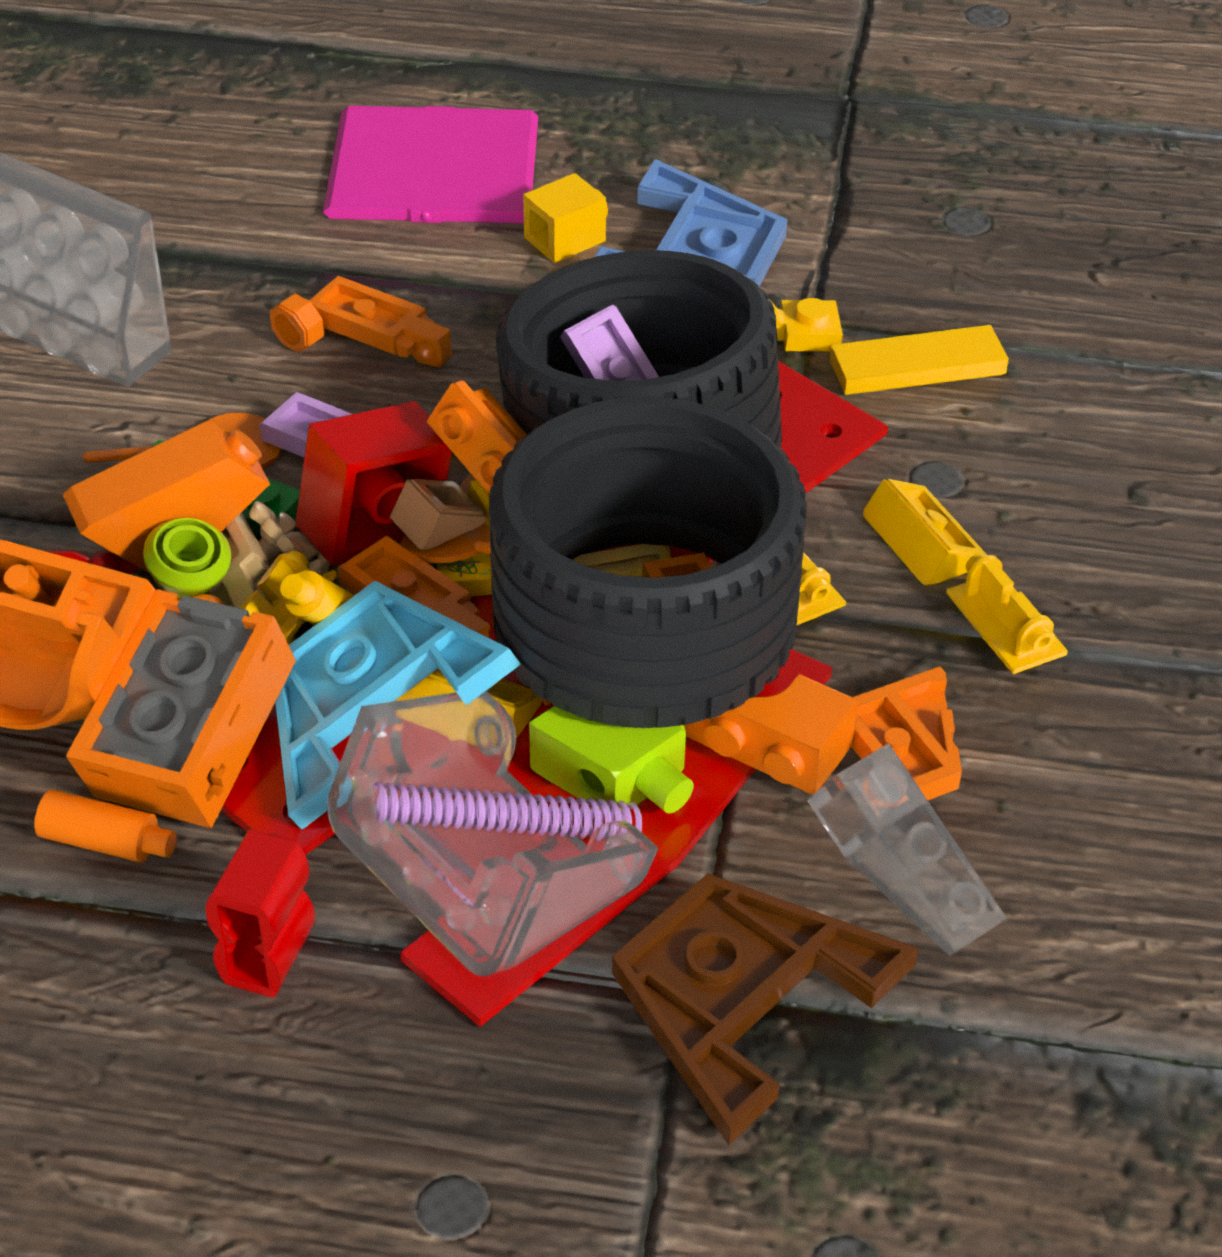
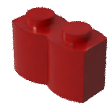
[205,829,315,998]

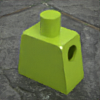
[529,706,694,814]

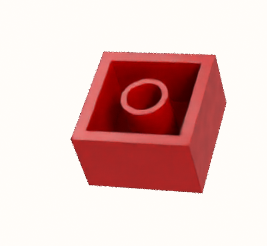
[295,401,452,566]

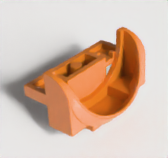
[0,539,156,730]

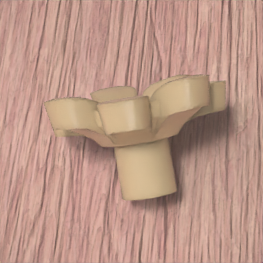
[249,501,319,567]

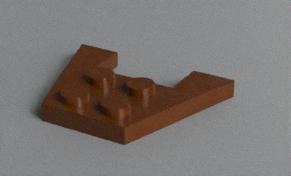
[612,873,919,1145]

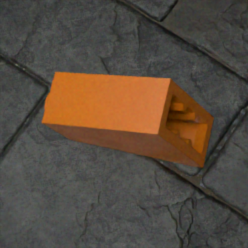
[63,420,270,573]

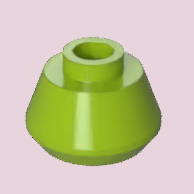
[143,518,231,599]

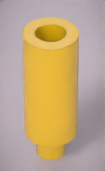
[280,570,355,626]

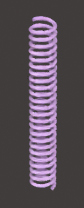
[372,781,642,842]

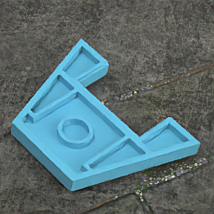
[275,581,521,830]

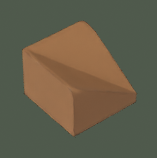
[390,479,487,550]

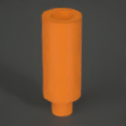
[34,789,177,863]

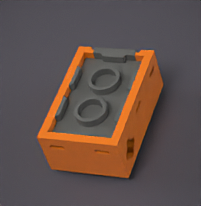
[66,589,296,829]

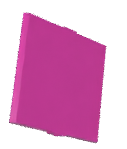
[323,106,539,223]

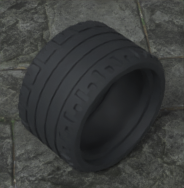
[495,250,782,449]
[489,397,807,728]

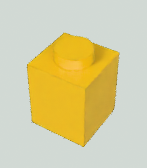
[523,173,608,263]

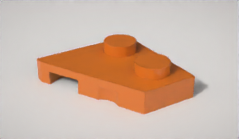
[852,666,962,810]

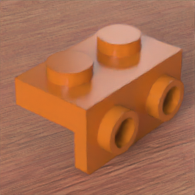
[426,380,527,494]

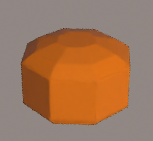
[270,293,324,353]

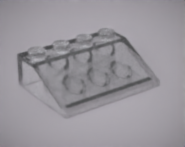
[0,153,172,387]

